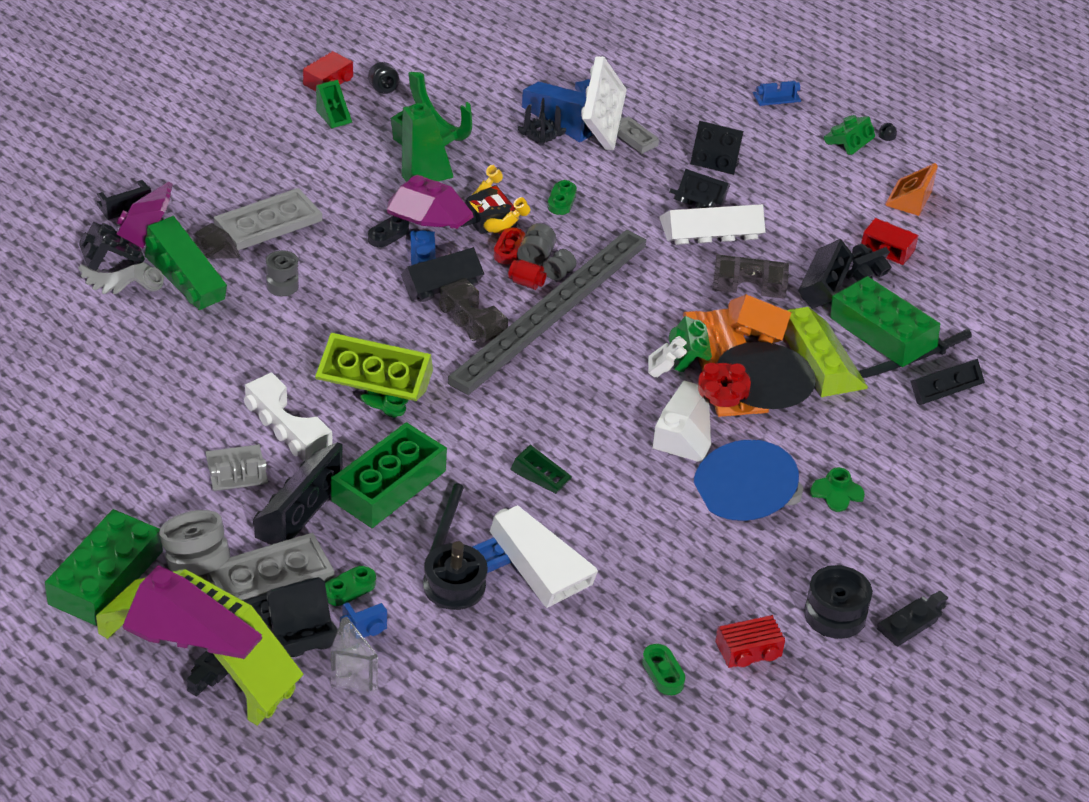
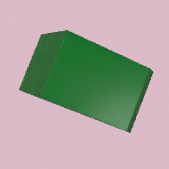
[316,79,353,129]

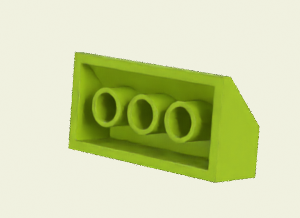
[784,307,868,397]
[315,333,433,401]

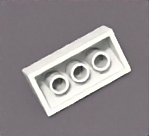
[660,204,766,245]

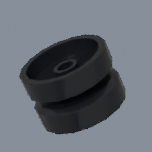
[804,565,873,639]

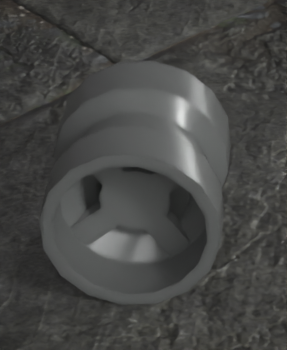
[543,249,577,282]

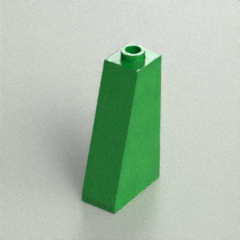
[401,102,454,182]

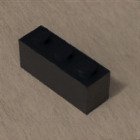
[798,239,855,309]
[401,247,484,302]

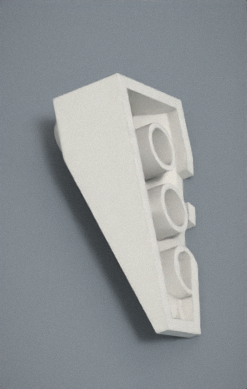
[653,381,711,462]

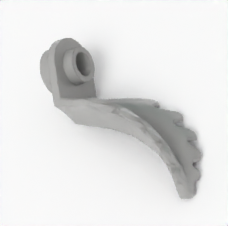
[78,262,164,294]

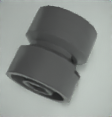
[517,223,557,266]
[266,250,299,297]

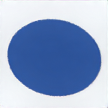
[694,440,799,521]

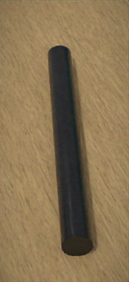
[429,483,464,553]

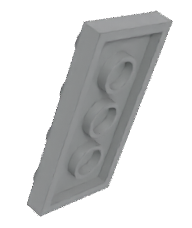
[214,188,322,251]
[207,533,334,601]

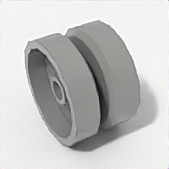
[159,510,230,576]

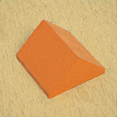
[885,163,938,216]

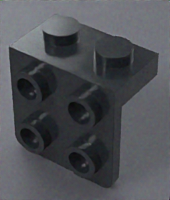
[669,169,730,208]
[79,222,145,271]
[267,577,341,657]

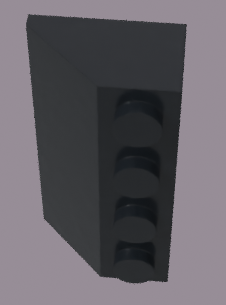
[253,442,343,545]

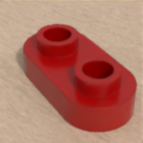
[494,228,525,264]

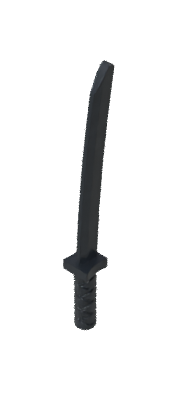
[859,329,972,378]

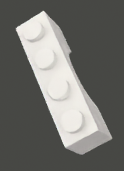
[244,372,332,461]

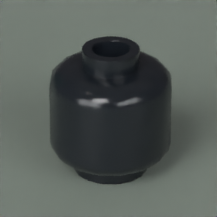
[368,62,400,94]

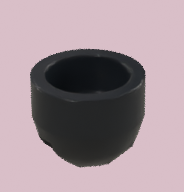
[878,123,897,141]

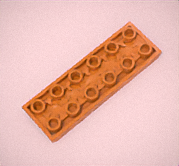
[683,309,769,417]

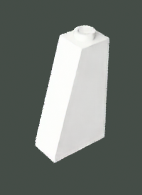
[490,505,598,608]

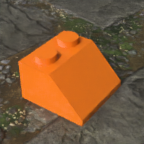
[728,294,792,344]

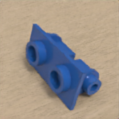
[753,80,801,106]

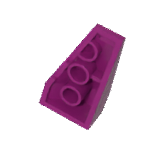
[117,182,173,248]
[123,565,262,659]

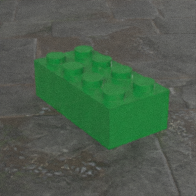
[831,276,941,367]
[331,422,447,528]
[45,509,163,626]

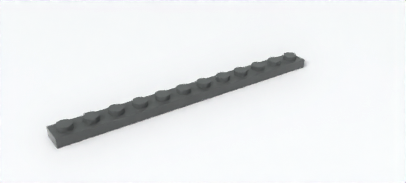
[448,230,646,395]

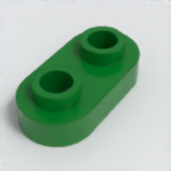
[548,180,577,215]
[325,566,376,606]
[642,644,686,696]

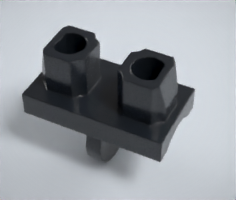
[846,244,892,281]

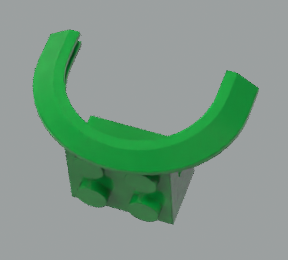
[390,72,472,146]

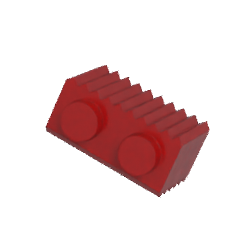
[303,51,353,92]
[861,218,919,265]
[715,615,785,668]

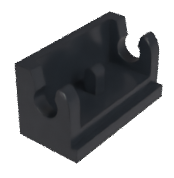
[97,180,151,220]

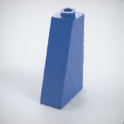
[522,81,594,143]

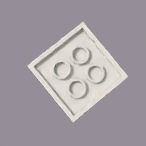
[581,57,627,150]

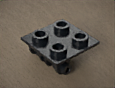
[690,120,744,175]

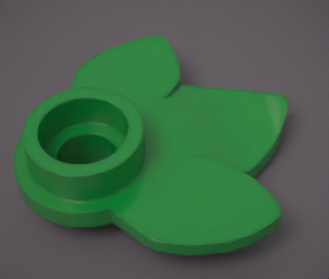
[360,391,409,417]
[810,467,865,512]

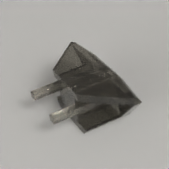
[193,223,240,259]

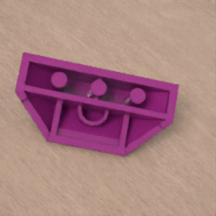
[387,175,474,229]

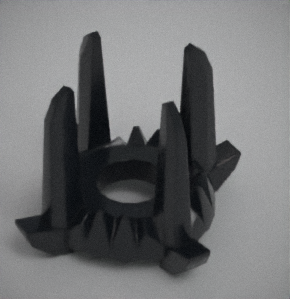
[518,98,566,146]

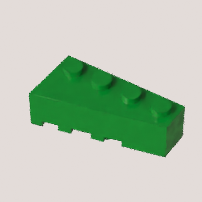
[145,216,227,310]

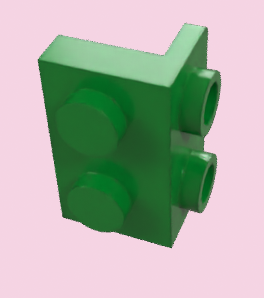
[824,115,875,155]
[669,316,712,372]

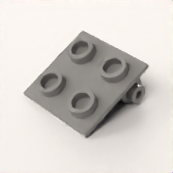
[205,444,268,491]

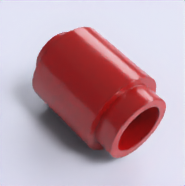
[508,259,547,290]

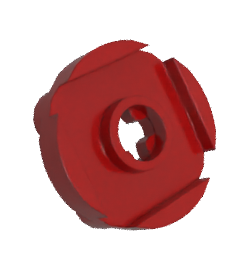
[698,363,751,407]

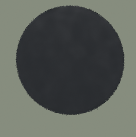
[717,342,816,409]

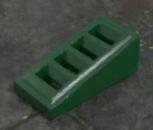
[510,444,572,494]

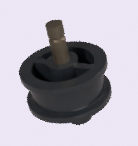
[423,541,488,610]

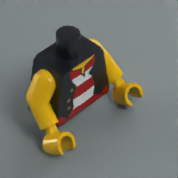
[460,165,530,234]

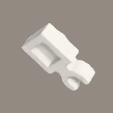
[648,336,687,377]

